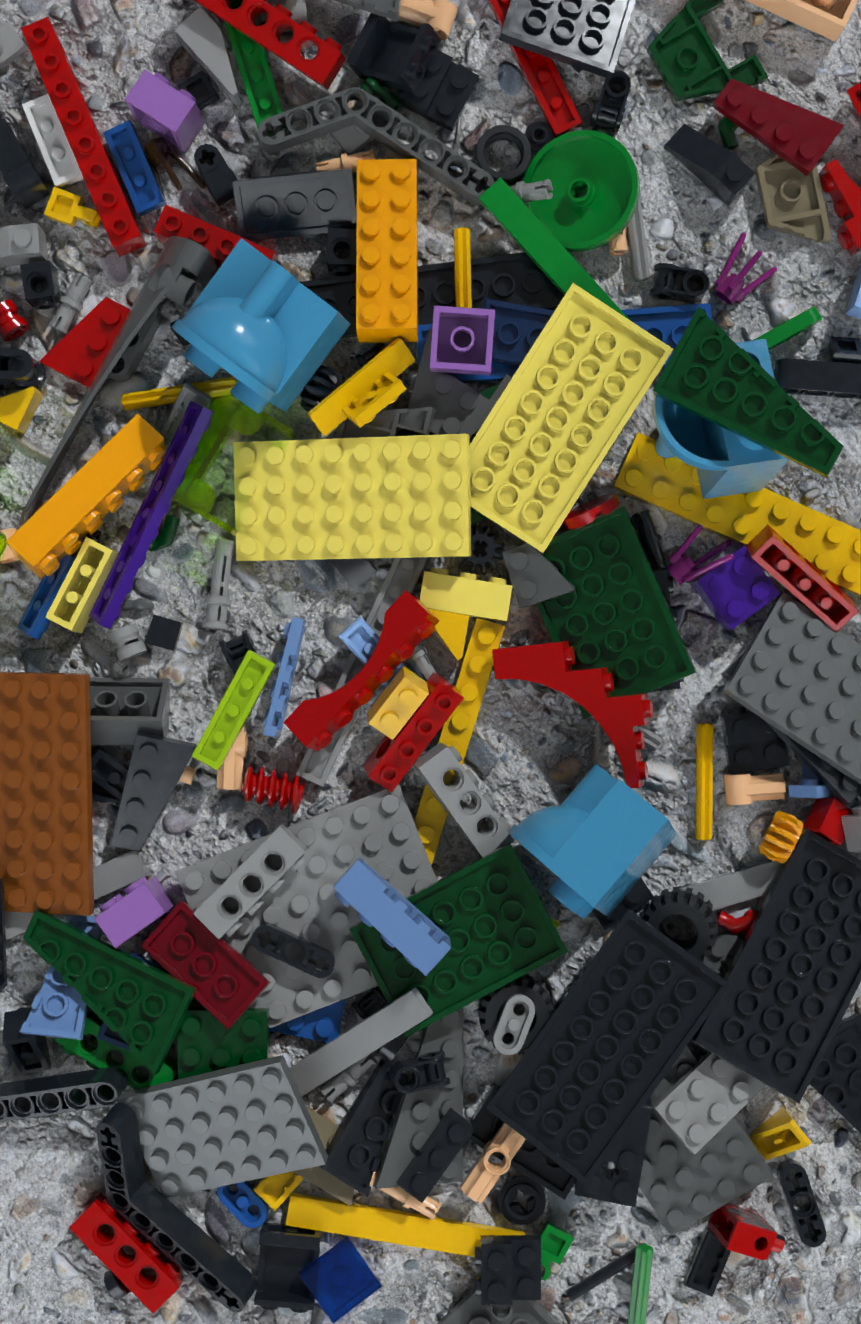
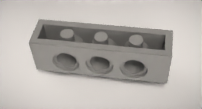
[413,743,514,858]
[193,824,308,939]

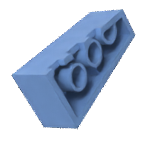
[333,857,451,976]

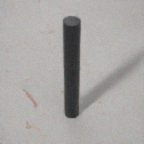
[566,1244,640,1301]

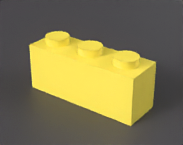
[45,537,118,634]
[420,567,513,622]

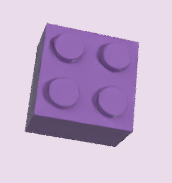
[125,70,204,153]
[430,306,495,376]
[94,876,175,948]

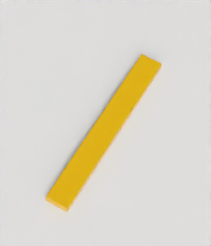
[285,1193,525,1257]

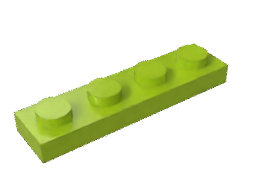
[192,650,277,771]

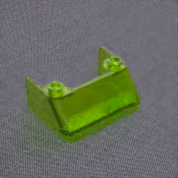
[172,396,297,537]

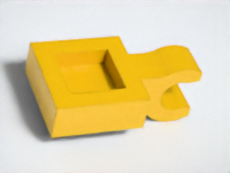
[44,187,101,228]

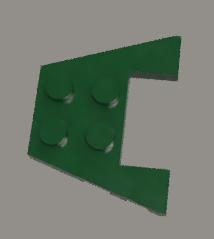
[647,0,768,102]

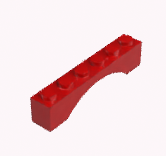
[283,590,440,751]

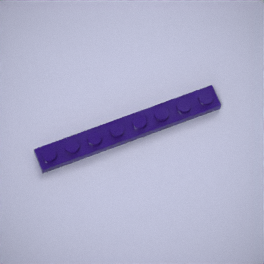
[89,401,213,629]

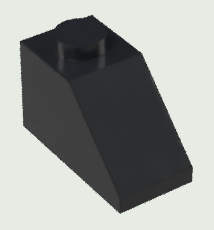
[2,1007,51,1075]

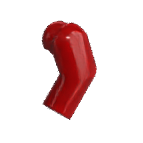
[717,910,758,935]

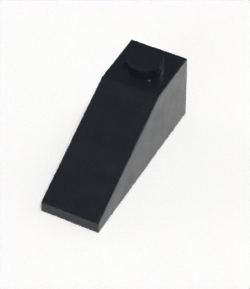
[664,124,755,206]

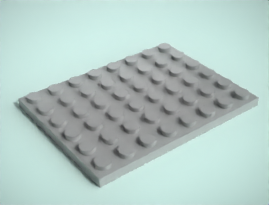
[175,784,437,1028]

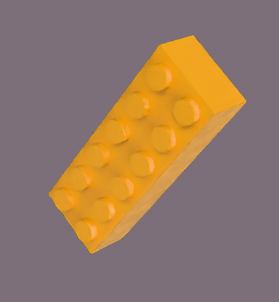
[356,159,418,343]
[6,413,166,580]

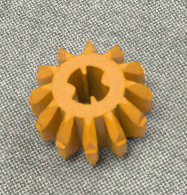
[759,811,803,864]

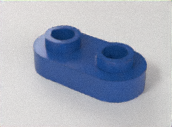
[217,1181,269,1228]

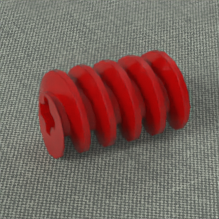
[241,763,307,814]

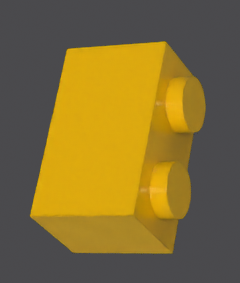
[368,666,429,740]

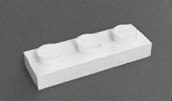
[22,94,84,189]

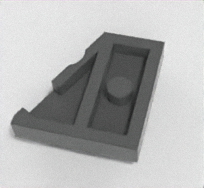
[502,543,576,609]

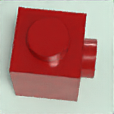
[803,796,853,845]

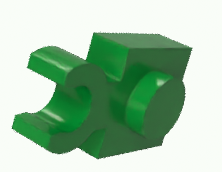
[539,1221,574,1281]

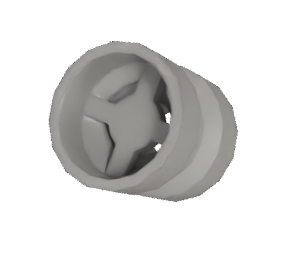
[108,623,147,662]

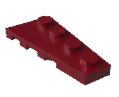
[712,78,844,176]

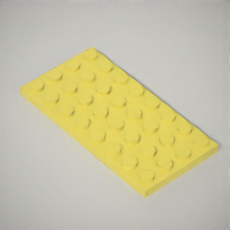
[469,283,674,553]
[233,434,471,561]

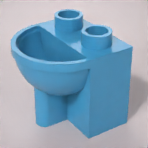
[171,238,350,414]
[653,339,789,499]
[508,764,677,919]

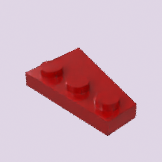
[39,297,130,388]

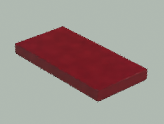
[141,900,271,1030]

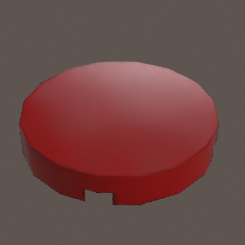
[563,492,620,530]

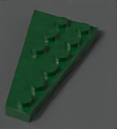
[653,306,844,478]
[23,910,197,1075]

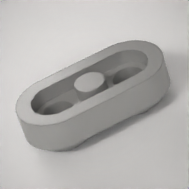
[493,994,535,1055]

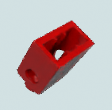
[707,1203,785,1261]

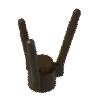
[144,137,206,200]

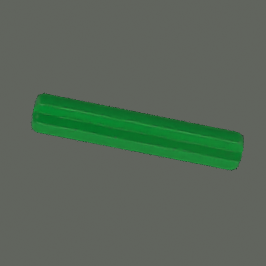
[627,1243,653,1324]

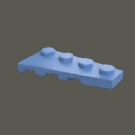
[263,617,307,737]
[20,915,102,1040]

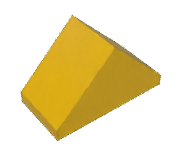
[0,386,42,435]
[429,609,469,661]
[749,1107,811,1160]

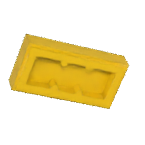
[253,1171,304,1211]

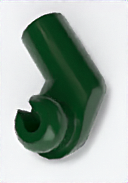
[359,78,402,112]
[718,115,739,151]
[148,515,181,552]

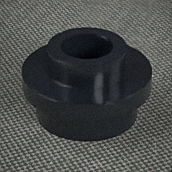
[525,122,554,152]

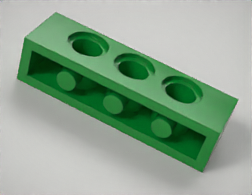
[55,1009,178,1090]

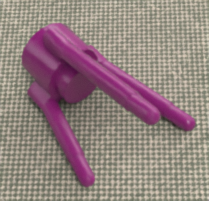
[714,232,777,305]
[666,525,734,585]

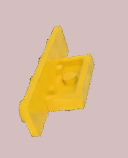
[308,338,415,436]

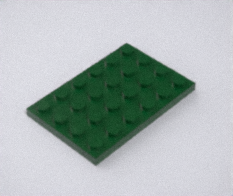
[536,506,697,719]
[349,843,568,1037]

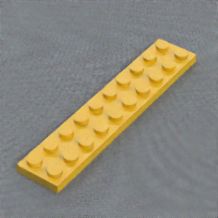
[613,432,861,597]

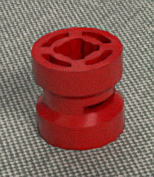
[0,300,29,342]

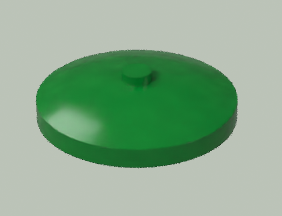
[523,130,640,252]

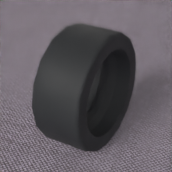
[475,125,532,187]

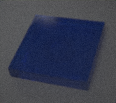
[299,1236,382,1323]

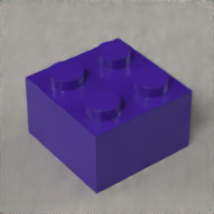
[690,546,780,631]

